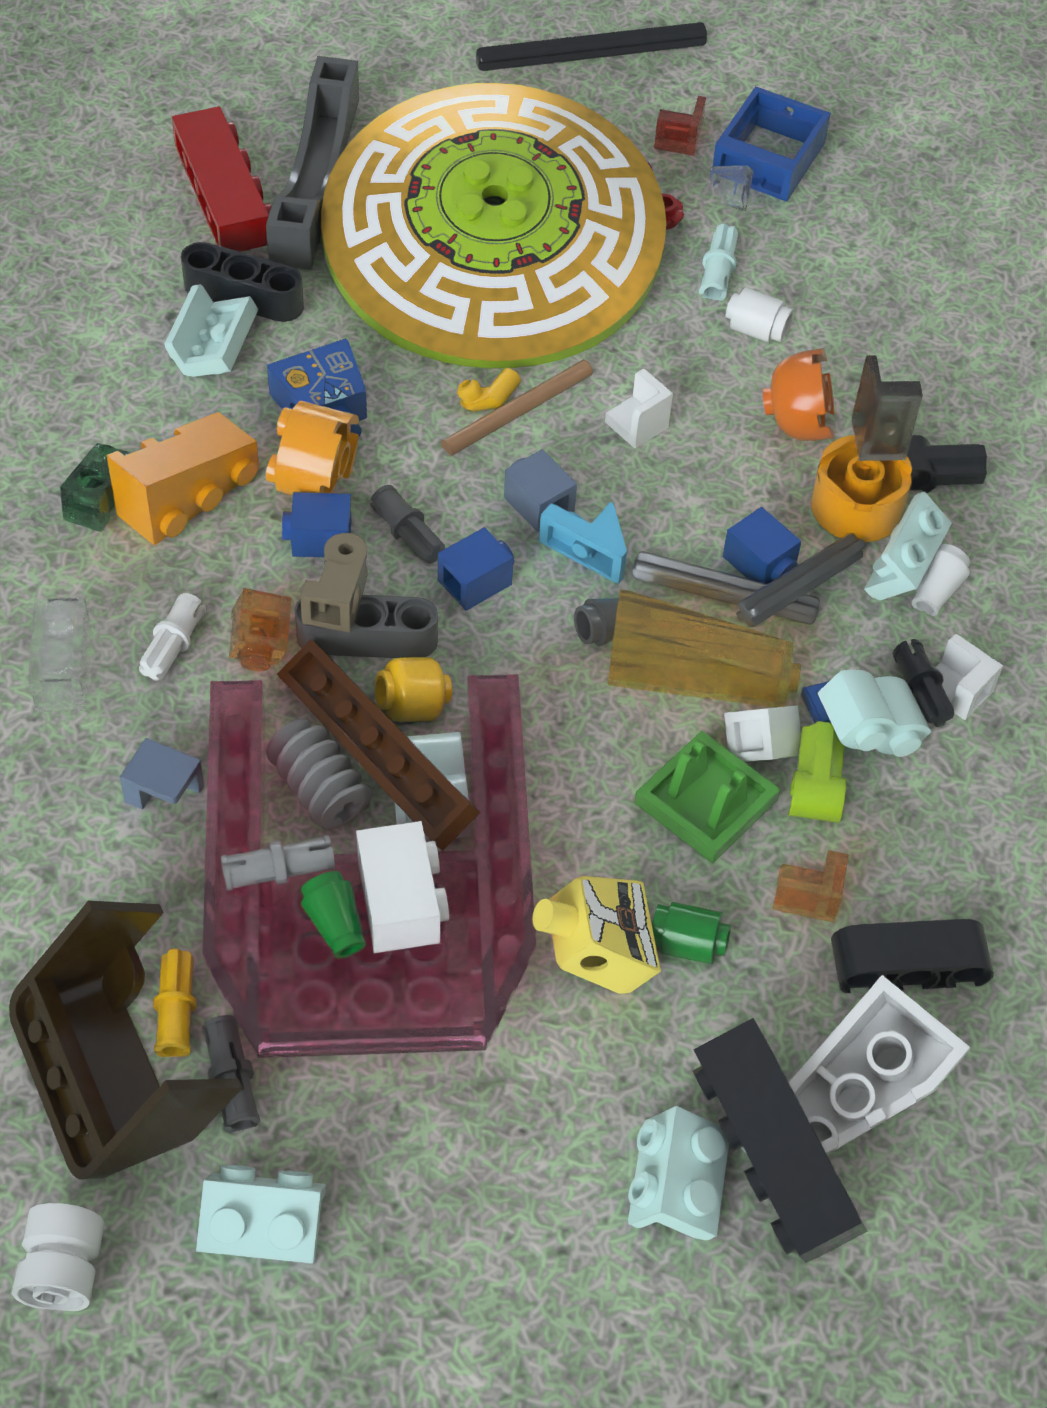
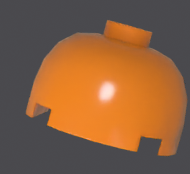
[763,348,835,441]

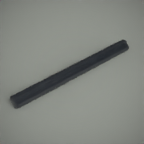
[476,22,707,71]

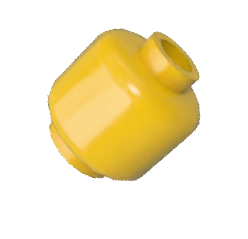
[374,657,452,722]

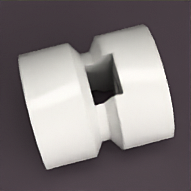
[11,1203,105,1311]

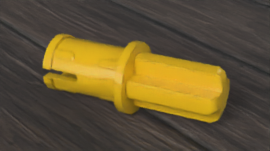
[153,948,197,1057]

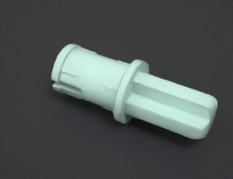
[699,223,738,301]

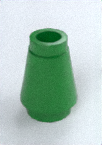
[301,871,366,958]

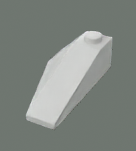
[741,975,970,1155]

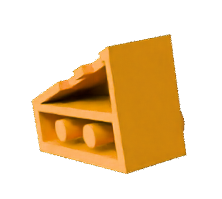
[107,412,259,546]

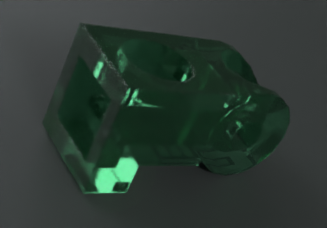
[60,442,133,532]

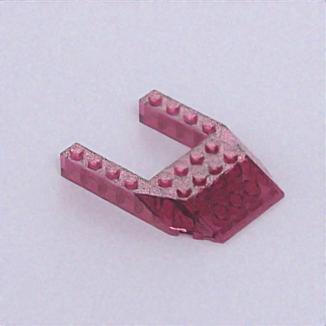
[202,674,536,1058]

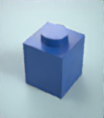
[282,492,352,558]
[723,507,801,584]
[437,527,515,611]

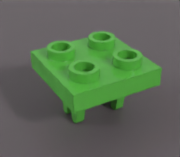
[634,731,780,863]

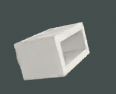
[356,821,449,953]

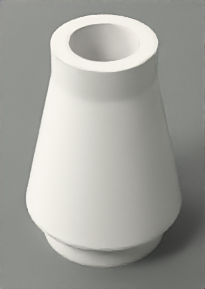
[912,544,970,616]

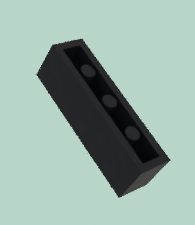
[692,1018,868,1263]

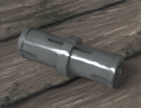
[202,1015,260,1133]

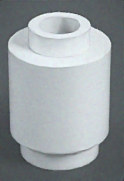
[725,287,794,343]

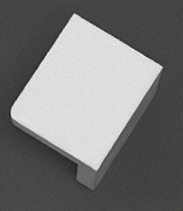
[605,369,673,448]
[935,634,1003,720]
[724,705,801,762]

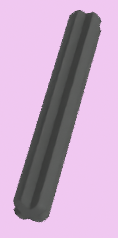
[736,533,866,627]
[633,551,820,624]

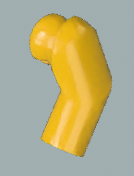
[457,368,521,412]

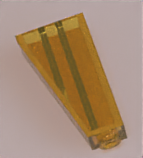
[608,589,801,708]

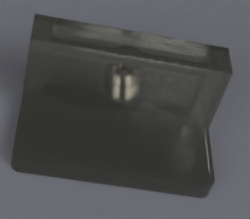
[852,355,923,461]

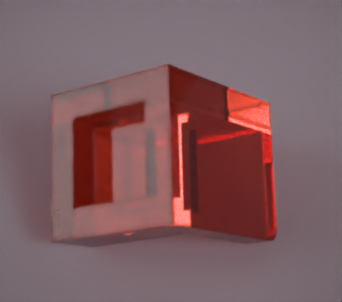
[654,96,707,156]

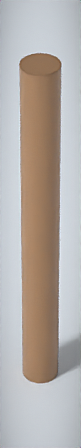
[441,359,593,456]

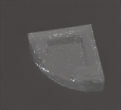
[710,165,754,211]

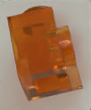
[229,588,292,671]

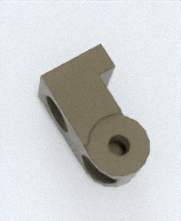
[300,533,368,633]

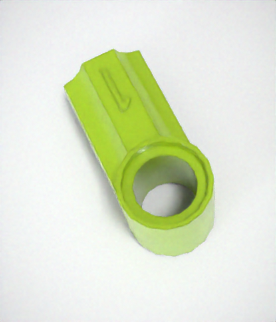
[788,721,846,823]

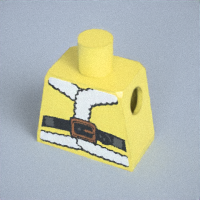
[532,876,661,994]

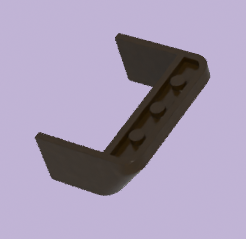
[9,900,242,1179]

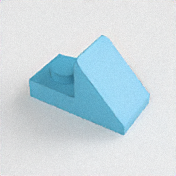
[539,502,627,584]

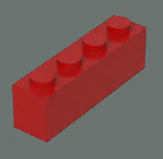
[172,106,272,252]

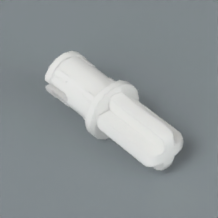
[139,593,206,681]

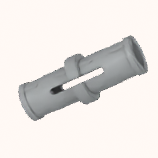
[220,835,335,891]

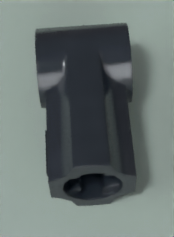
[893,435,987,493]

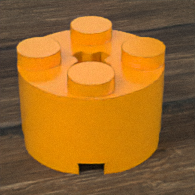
[266,401,359,496]
[810,435,912,542]

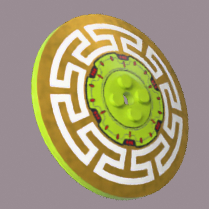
[321,83,666,368]

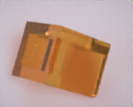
[772,850,849,923]

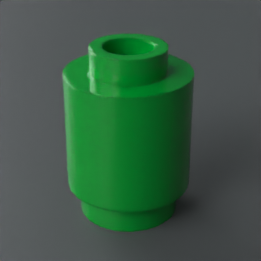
[652,902,731,965]

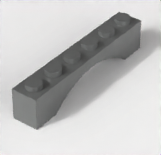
[266,56,359,269]

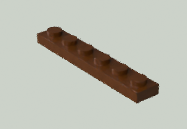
[277,639,481,851]

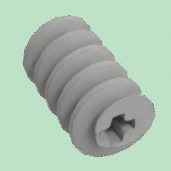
[266,719,373,830]

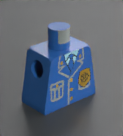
[267,338,367,436]

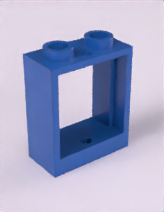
[711,86,831,202]

